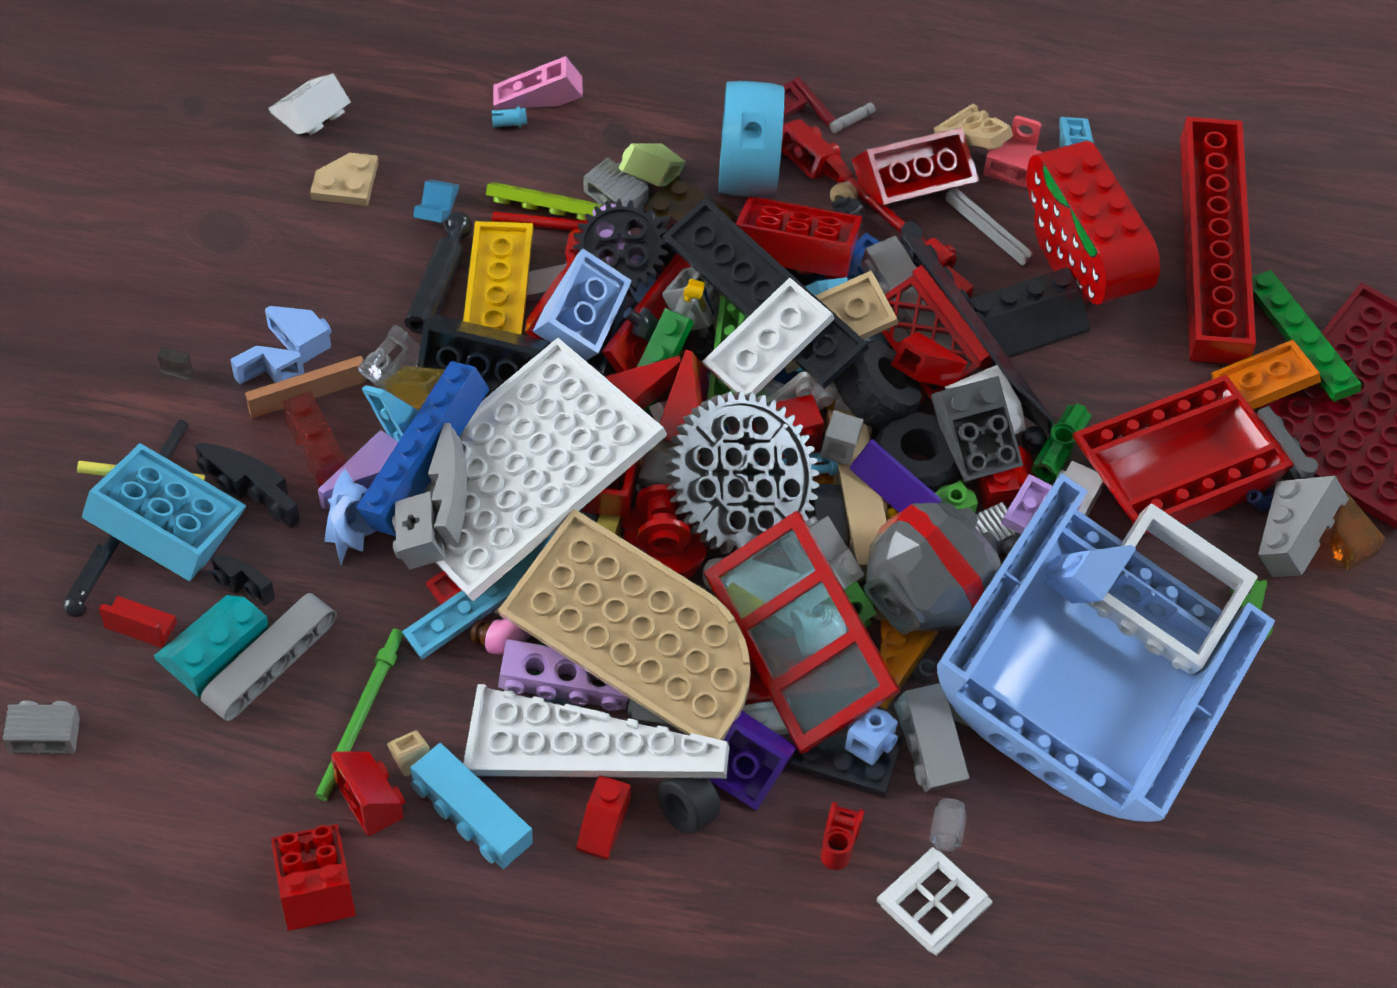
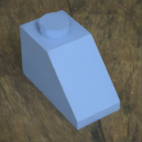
[265,306,332,364]

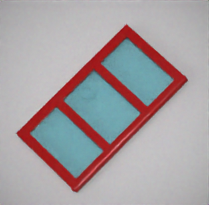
[703,510,901,754]

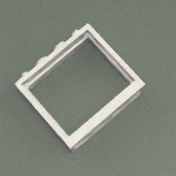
[1085,503,1258,675]

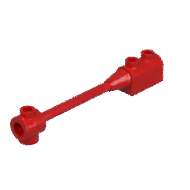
[781,119,957,269]

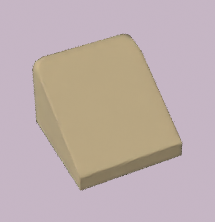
[387,730,430,776]

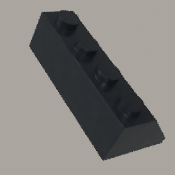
[970,267,1090,358]
[415,314,549,397]

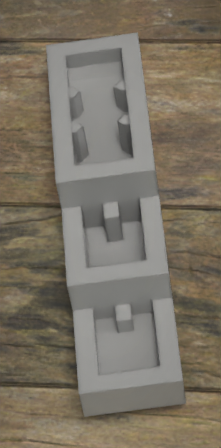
[428,423,467,544]

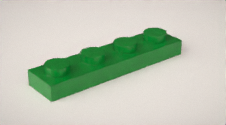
[637,308,694,416]

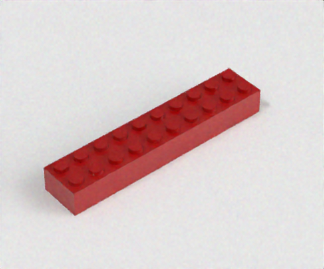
[1180,117,1256,364]

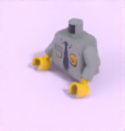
[662,267,720,338]

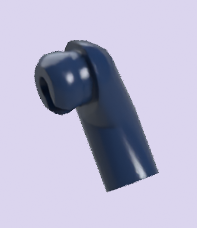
[1246,486,1276,512]

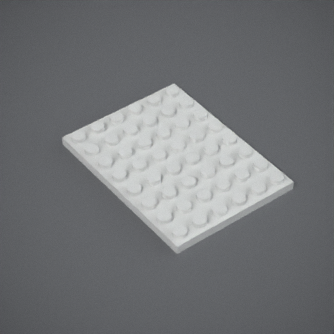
[424,338,667,601]

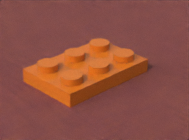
[1211,340,1321,409]

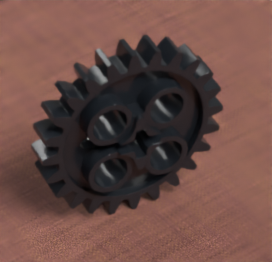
[573,199,669,292]

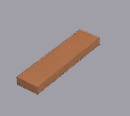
[245,356,367,418]

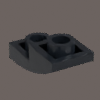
[809,484,848,543]
[211,554,275,606]

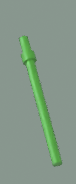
[315,629,404,801]

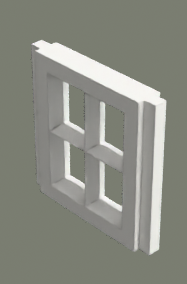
[876,847,992,956]

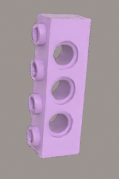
[497,639,629,711]

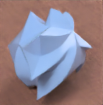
[324,469,376,565]

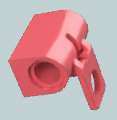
[983,116,1043,188]

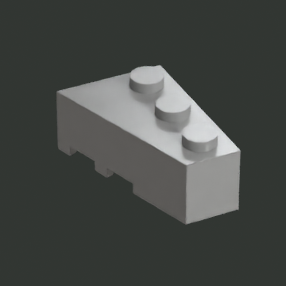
[893,683,969,793]

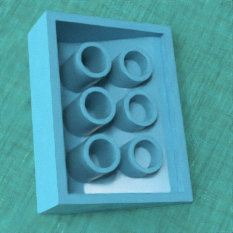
[81,443,246,581]

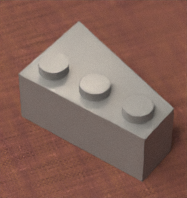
[1258,476,1349,577]

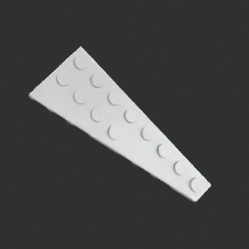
[463,684,729,778]

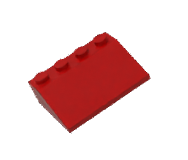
[736,196,862,279]

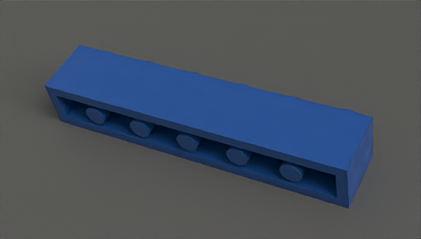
[356,361,489,536]

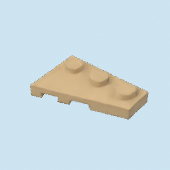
[934,104,1013,150]

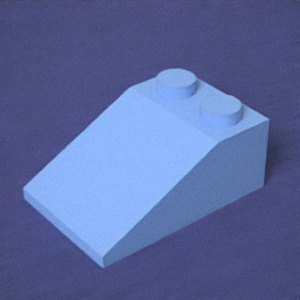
[533,249,632,361]

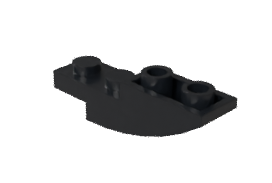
[195,442,300,528]

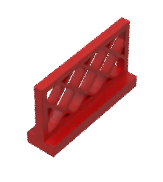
[880,265,993,401]

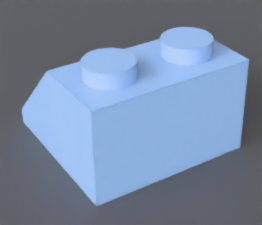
[1044,545,1136,604]

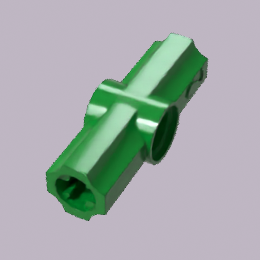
[1031,403,1092,483]

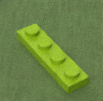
[486,182,604,220]

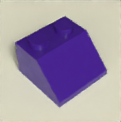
[708,711,797,811]

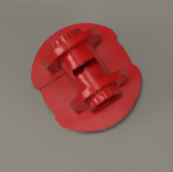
[622,484,707,579]

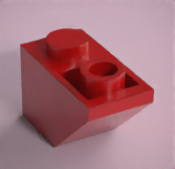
[891,331,968,387]

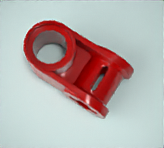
[820,801,865,870]

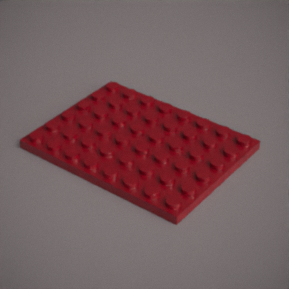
[1256,282,1397,530]

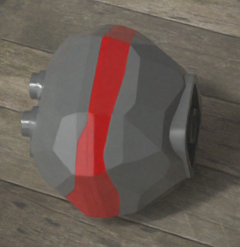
[864,503,1001,634]

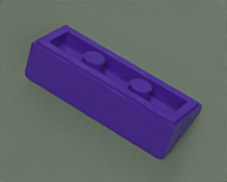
[850,439,942,512]

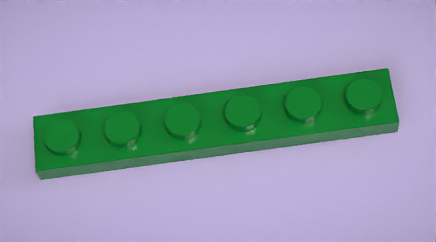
[1252,270,1362,402]

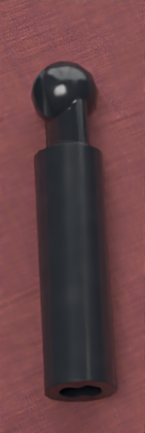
[404,212,473,335]

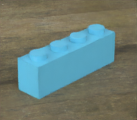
[410,743,533,869]

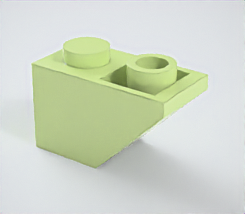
[619,143,686,186]

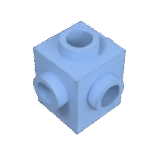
[845,708,898,766]

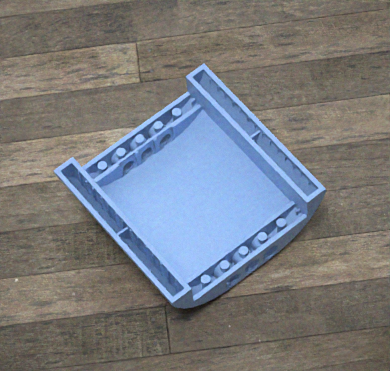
[937,473,1275,822]

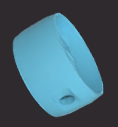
[718,81,784,198]

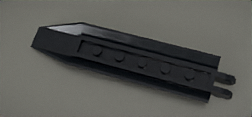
[901,221,1054,434]

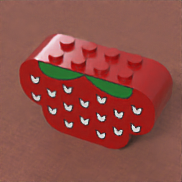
[1026,140,1160,305]

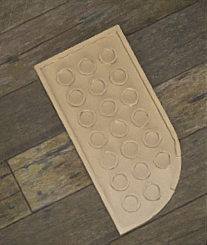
[498,509,750,741]

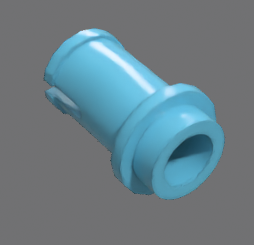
[492,106,527,128]

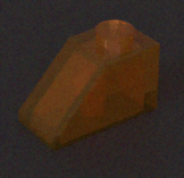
[1329,493,1385,570]

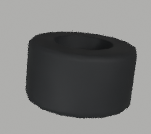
[657,778,720,834]

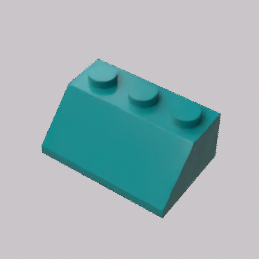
[154,595,269,698]

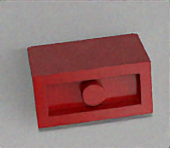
[99,596,177,648]

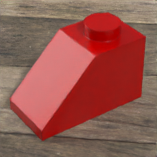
[576,775,631,860]

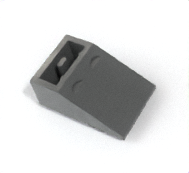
[931,376,1023,482]

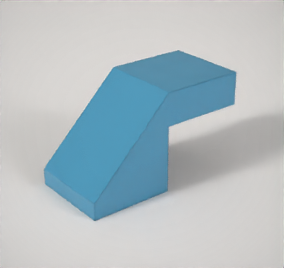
[413,180,459,223]

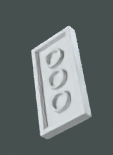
[703,278,834,395]

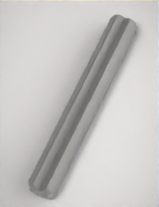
[945,187,1033,266]

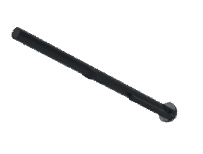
[63,420,189,618]

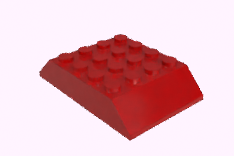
[1072,375,1294,536]

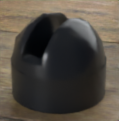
[1021,426,1047,453]

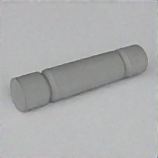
[829,102,876,133]

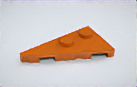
[879,620,938,709]

